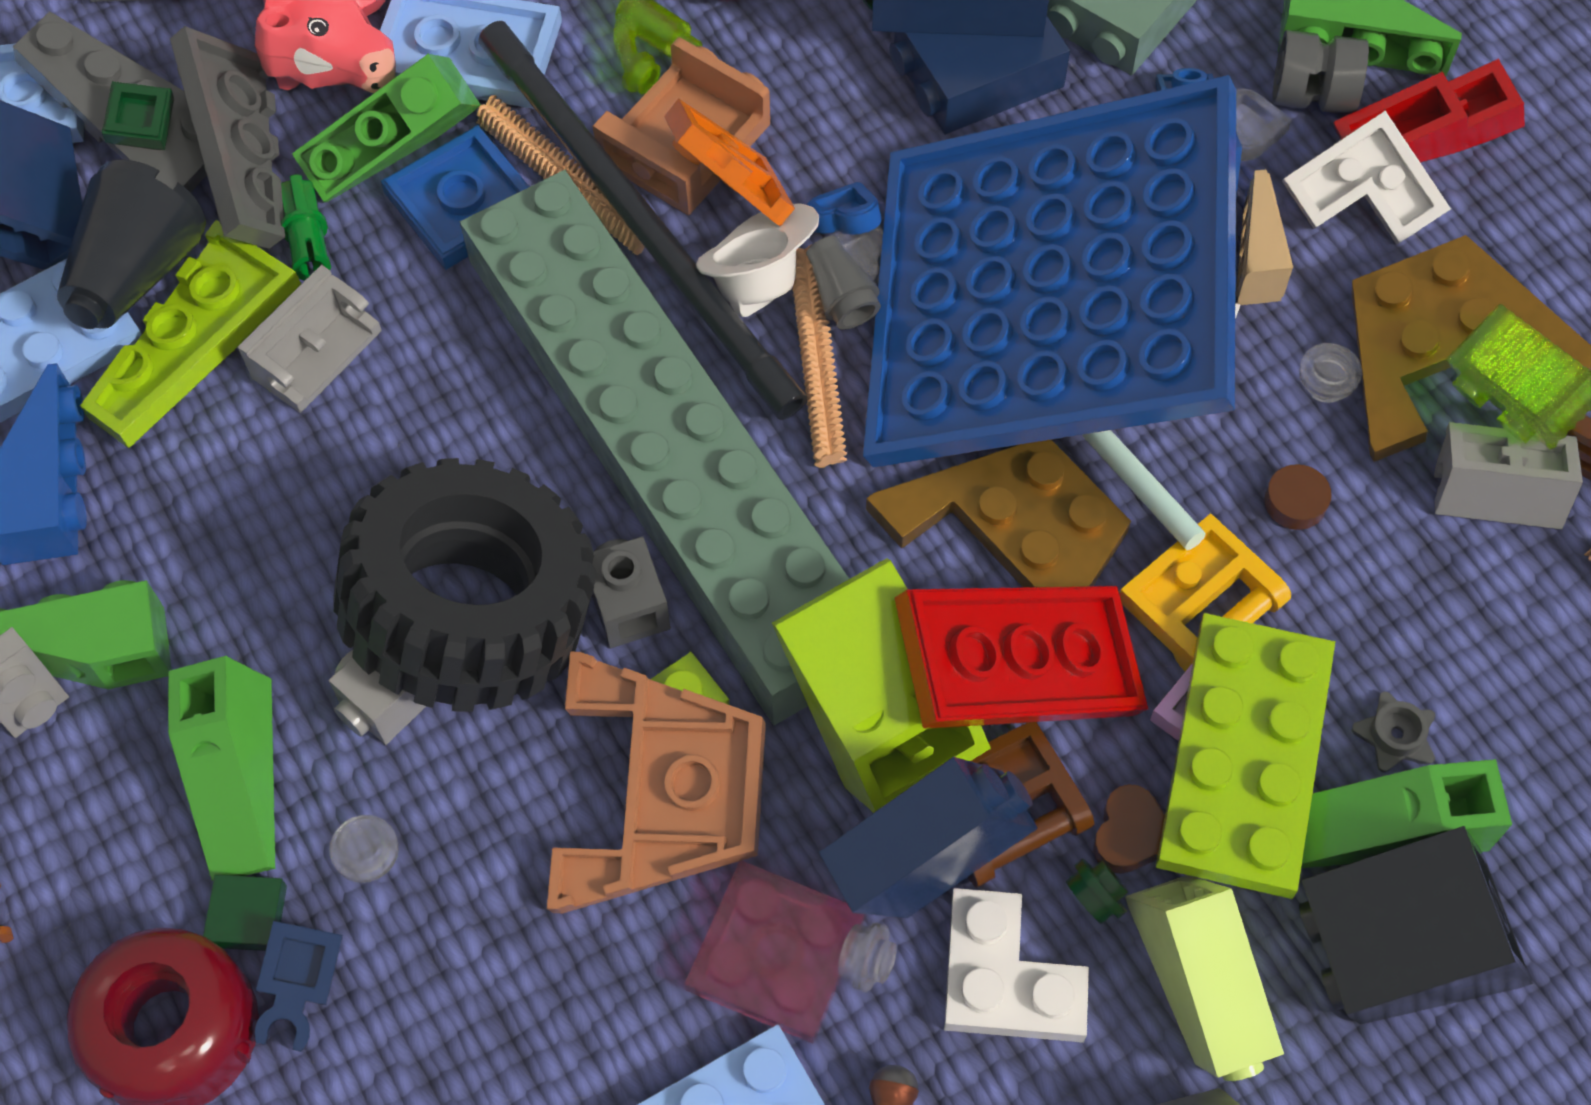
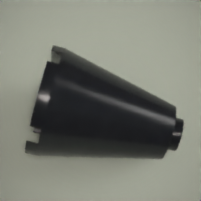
[57,160,206,329]

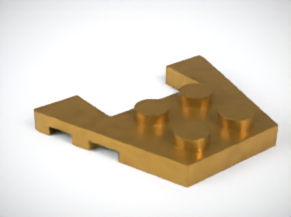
[1351,235,1591,462]
[866,440,1131,588]

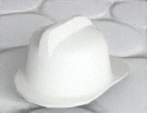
[696,204,819,317]

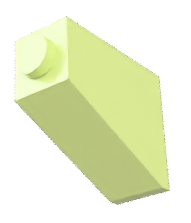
[1125,875,1284,1081]

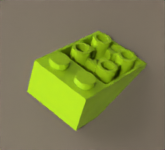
[772,558,991,813]

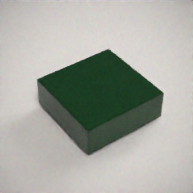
[102,81,174,150]
[203,875,287,951]

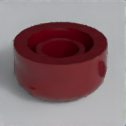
[67,927,259,1105]

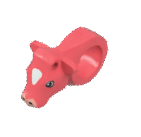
[255,0,396,93]

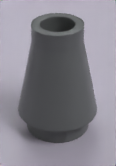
[806,236,881,330]

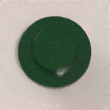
[1066,858,1128,924]

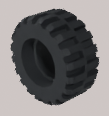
[333,458,596,712]

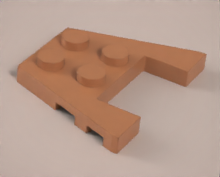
[547,651,766,914]

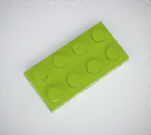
[1155,613,1336,899]

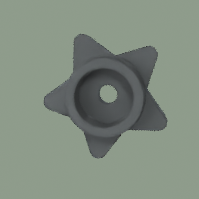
[1352,691,1436,772]

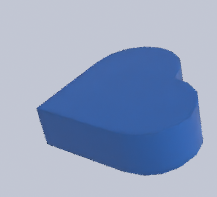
[807,182,882,235]

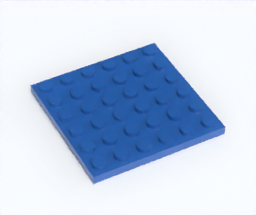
[863,75,1236,468]

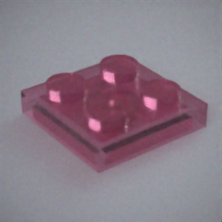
[684,861,866,1044]

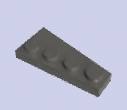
[13,11,207,193]

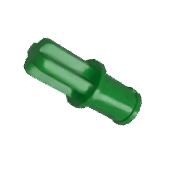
[281,174,331,281]

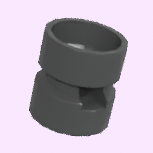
[1272,30,1369,115]

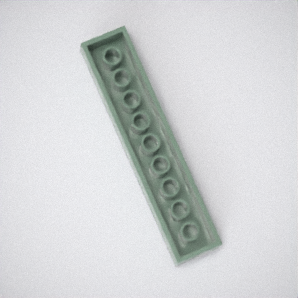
[459,170,849,726]

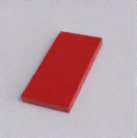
[894,586,1148,729]

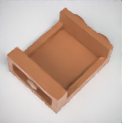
[593,37,770,216]

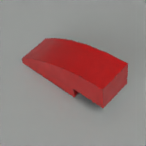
[1333,59,1525,163]

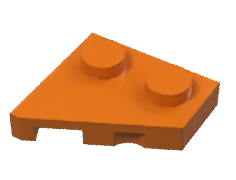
[664,98,795,226]

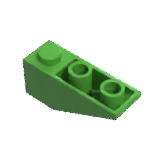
[1278,0,1462,76]
[292,54,481,203]
[0,580,172,689]
[168,656,275,881]
[1301,759,1512,868]

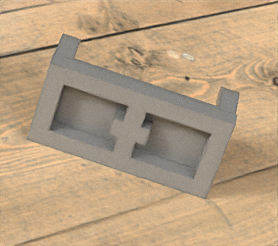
[238,265,382,413]
[1434,422,1583,529]

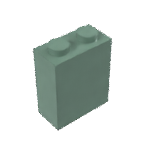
[1047,0,1197,76]

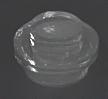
[1299,343,1362,403]
[329,815,399,883]
[838,922,897,993]

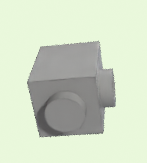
[328,650,426,745]

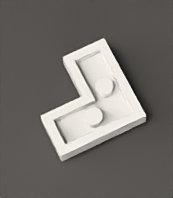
[1282,111,1451,244]
[944,888,1089,1043]

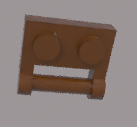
[967,722,1095,888]

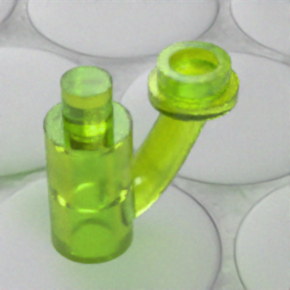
[613,0,703,95]

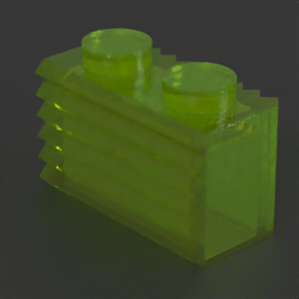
[1445,303,1591,449]

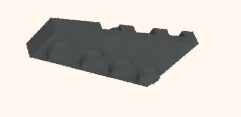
[170,26,285,249]

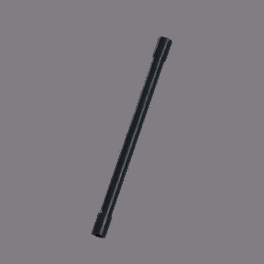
[478,21,807,420]

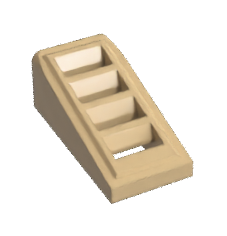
[1236,169,1293,305]

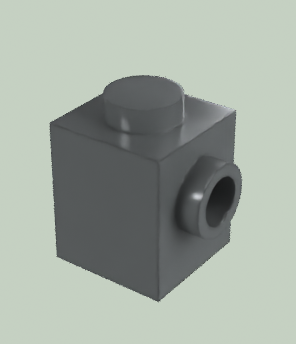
[592,536,671,649]

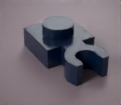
[255,921,343,1052]

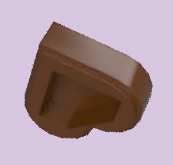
[1093,784,1165,874]

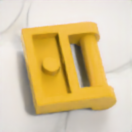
[1119,513,1291,672]

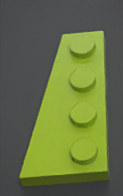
[80,220,301,448]

